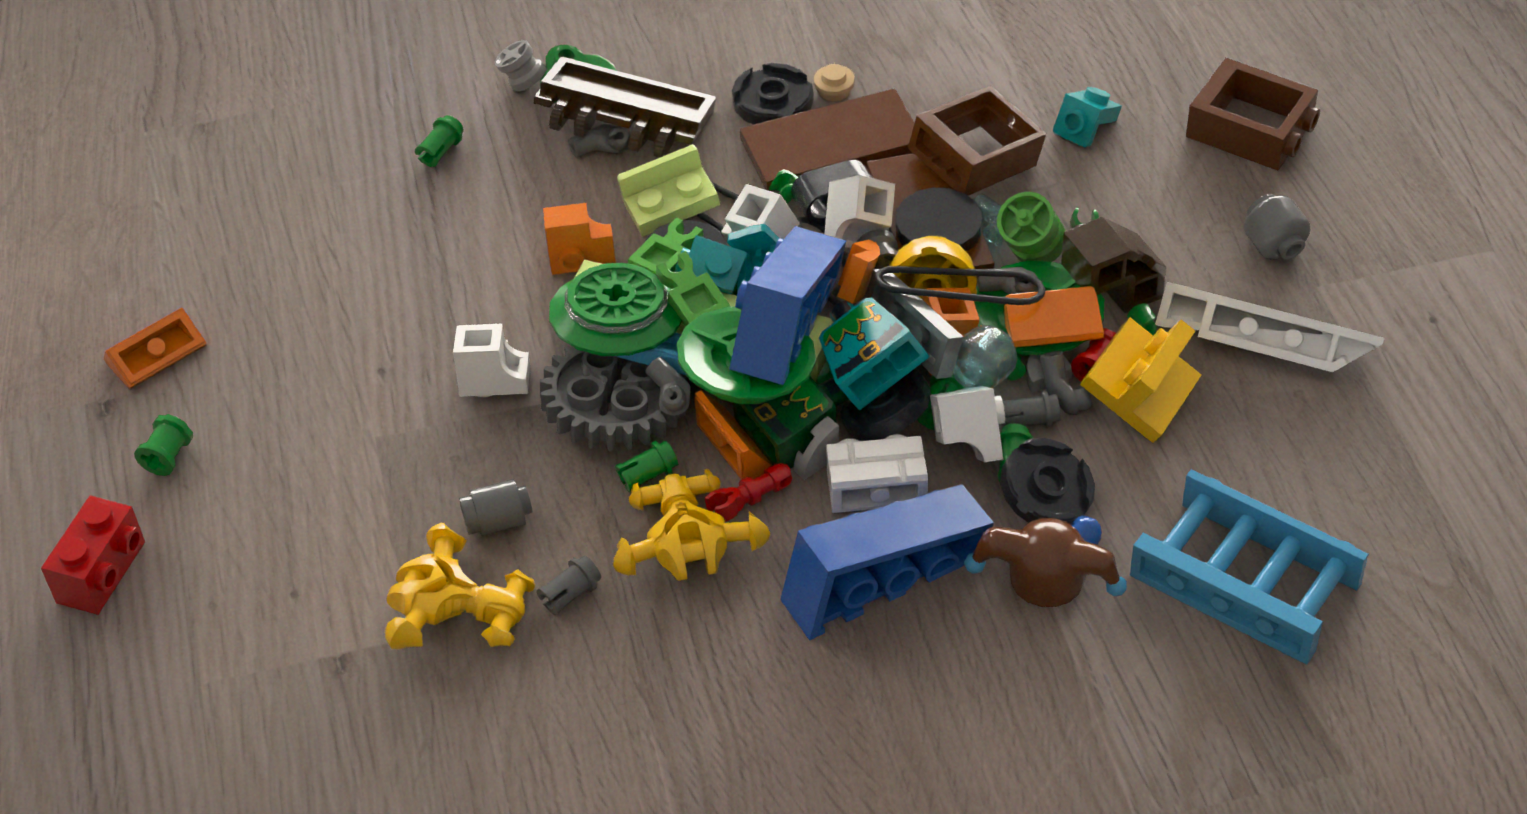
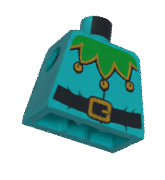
[819,297,930,410]

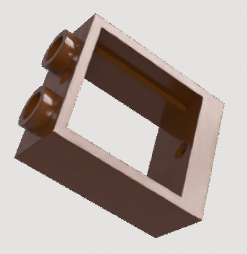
[1186,58,1320,171]
[908,86,1046,196]

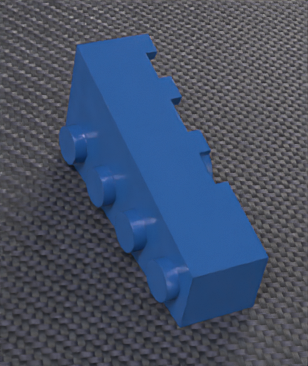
[729,226,846,385]
[780,484,994,641]

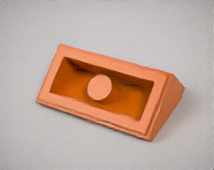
[1004,286,1104,348]
[104,307,207,389]
[694,390,772,480]

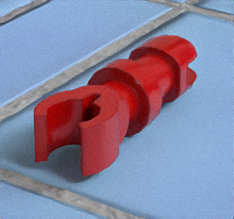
[705,463,792,522]

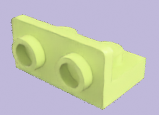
[617,145,720,237]

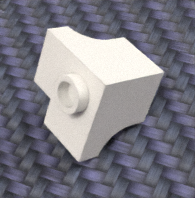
[824,175,895,252]
[721,184,799,240]
[453,324,531,397]
[930,386,1005,462]

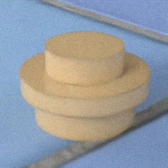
[814,64,855,101]

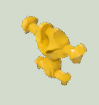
[613,469,771,581]
[385,523,535,650]

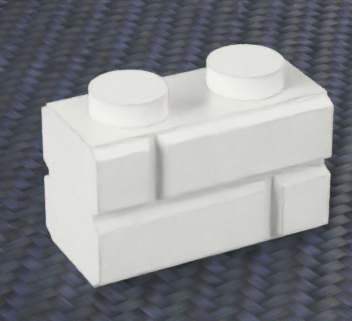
[826,434,928,513]

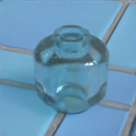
[953,325,1018,389]

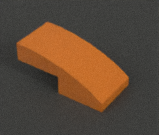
[837,239,880,304]

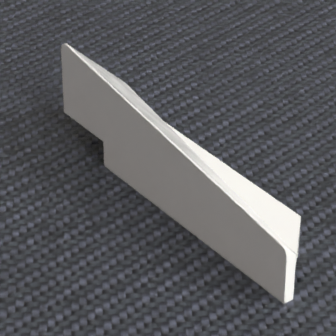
[1155,282,1384,372]

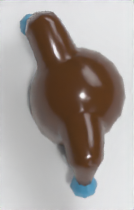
[964,518,1127,607]

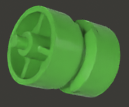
[997,192,1066,262]

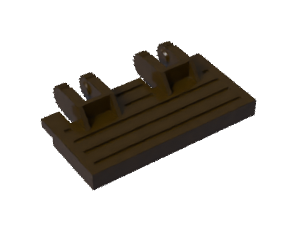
[533,57,716,158]

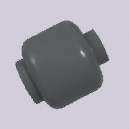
[1244,194,1311,260]

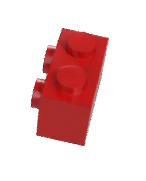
[41,495,145,615]

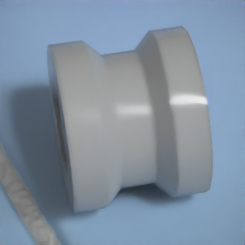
[495,40,546,91]

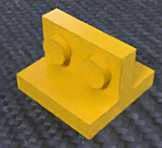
[1080,317,1201,443]

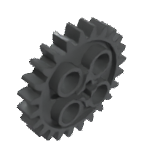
[540,346,688,451]

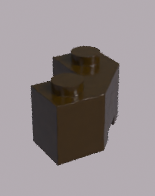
[1061,217,1166,313]

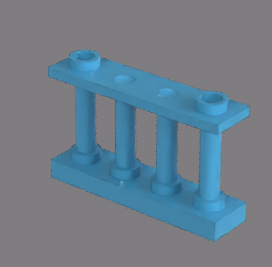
[1130,469,1369,665]

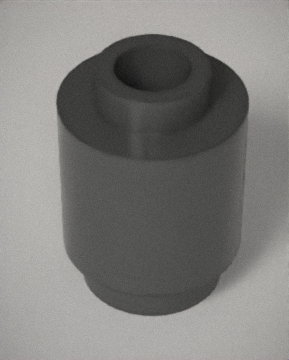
[459,479,533,536]

